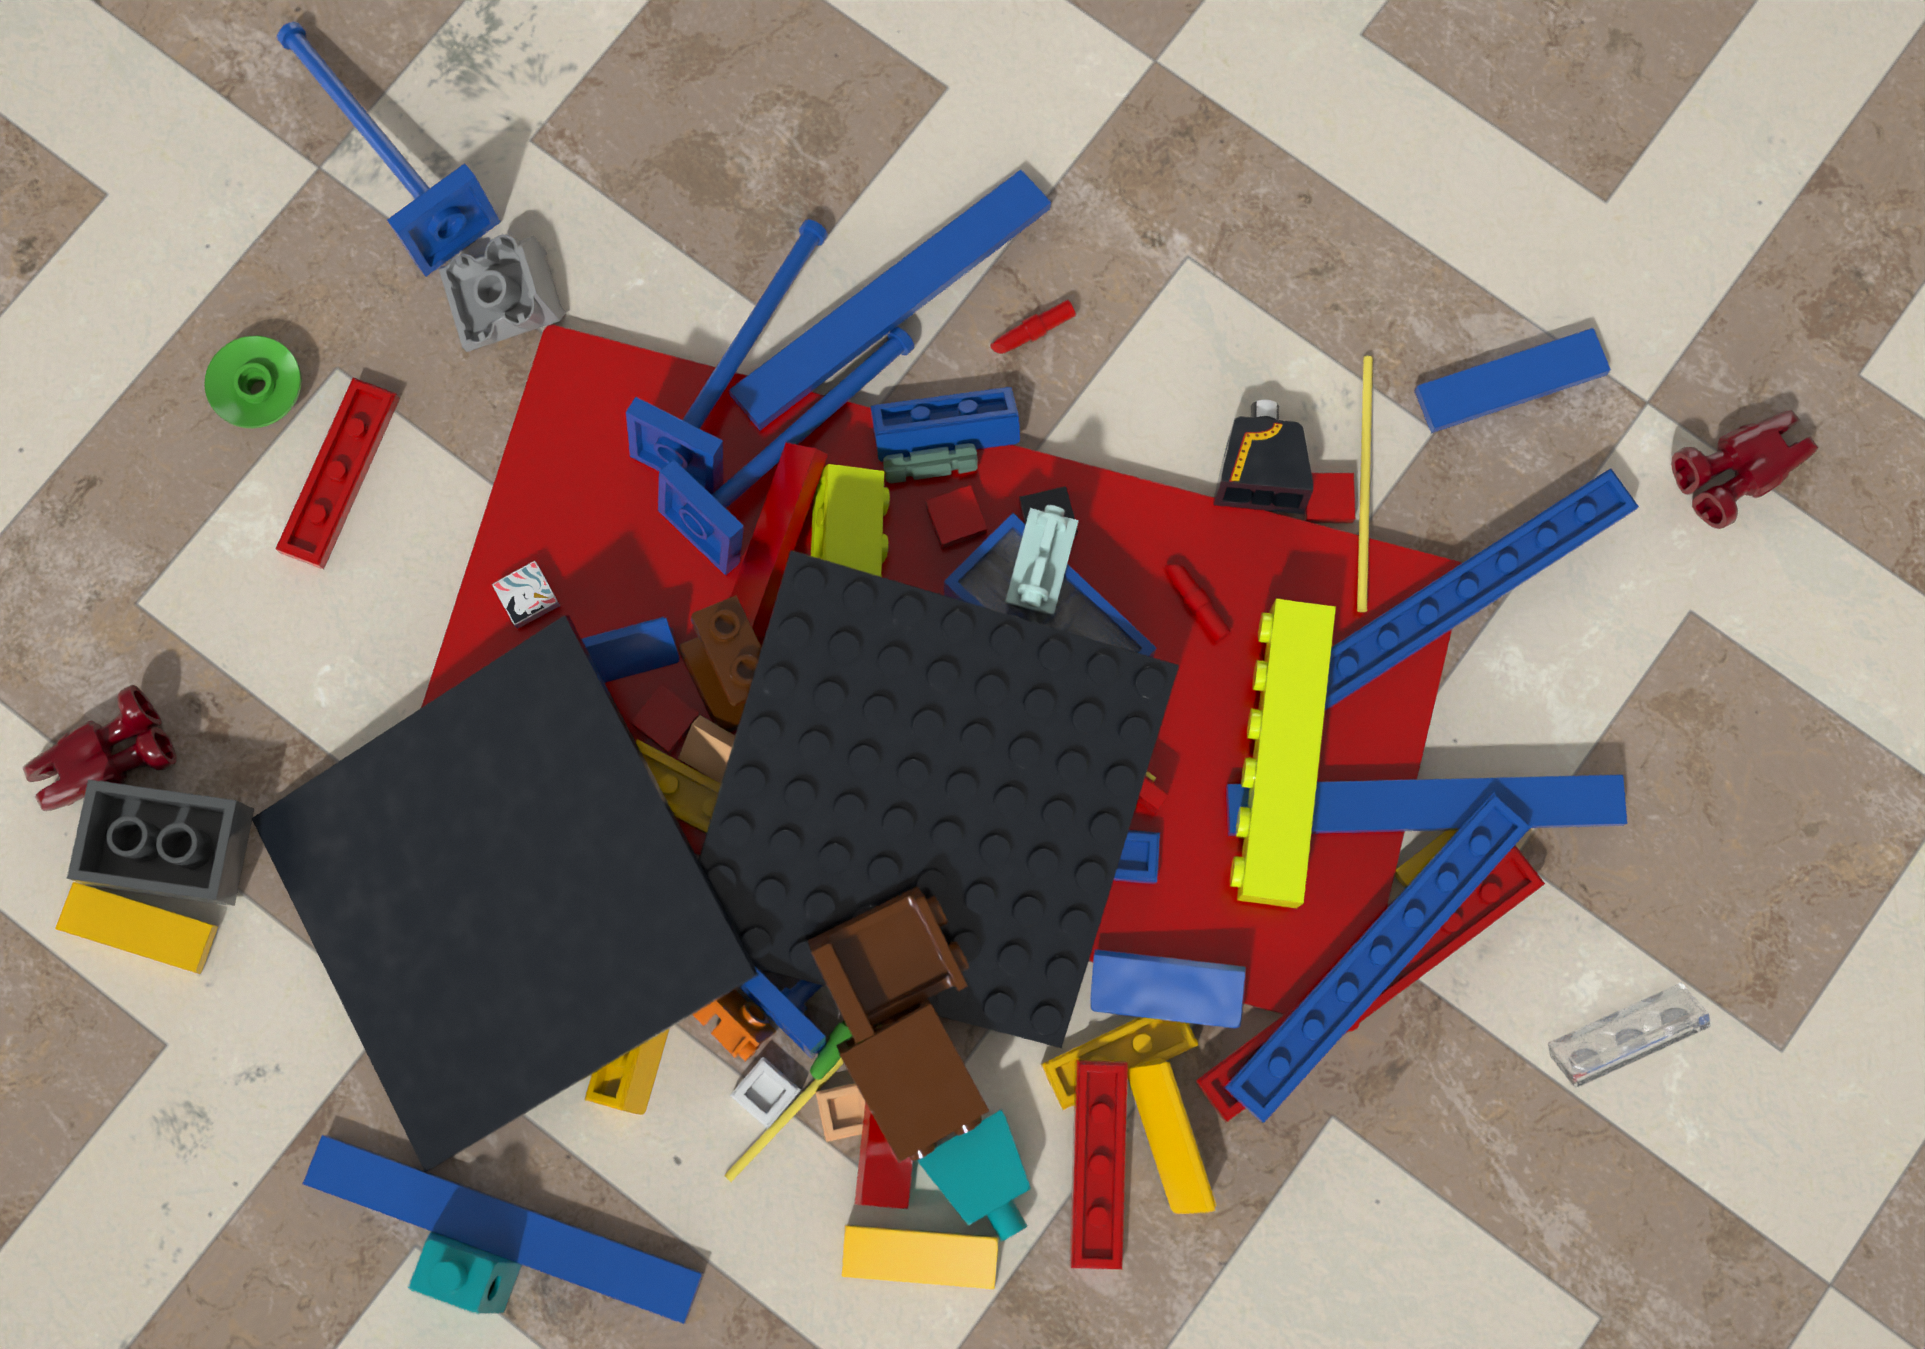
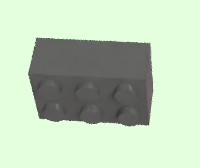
[67,779,254,906]

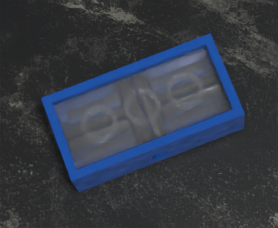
[944,513,1157,657]

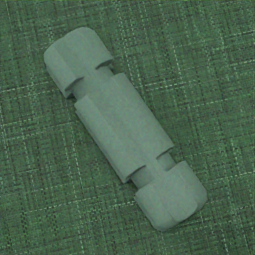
[883,443,978,484]

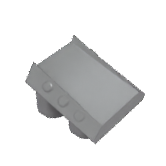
[439,234,566,352]

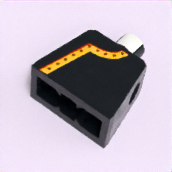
[1213,400,1313,514]

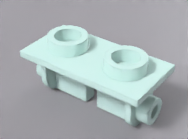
[1005,505,1078,615]

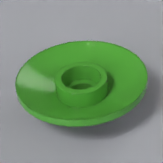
[204,336,302,428]

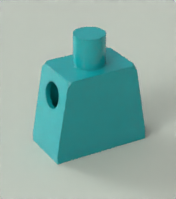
[918,1110,1031,1242]
[408,1232,522,1314]

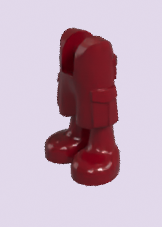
[1671,410,1818,529]
[22,685,177,811]

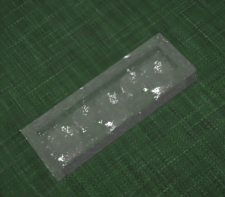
[1548,982,1711,1089]

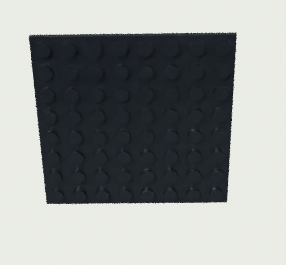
[699,550,1179,1048]
[251,615,759,1172]

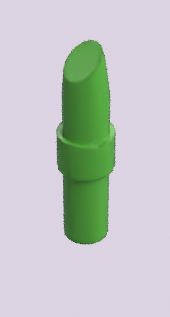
[810,1020,852,1080]

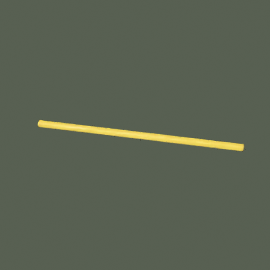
[1357,356,1373,612]
[724,1058,844,1182]

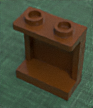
[679,595,761,733]
[807,886,970,1044]
[836,998,990,1163]

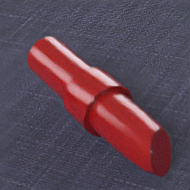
[990,299,1076,354]
[1165,565,1231,643]

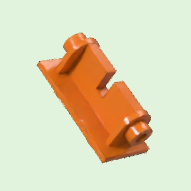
[693,990,777,1062]

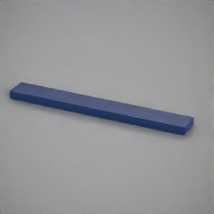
[729,170,1051,430]
[1324,468,1639,712]
[1226,775,1627,836]
[1224,792,1532,1123]
[303,1135,704,1324]

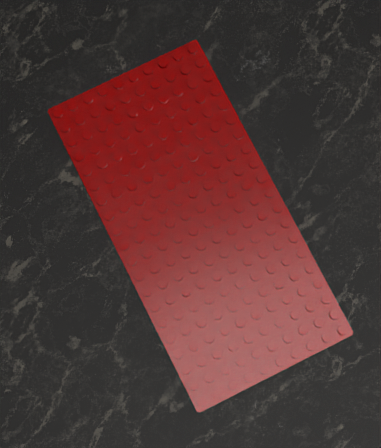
[421,325,1462,1032]

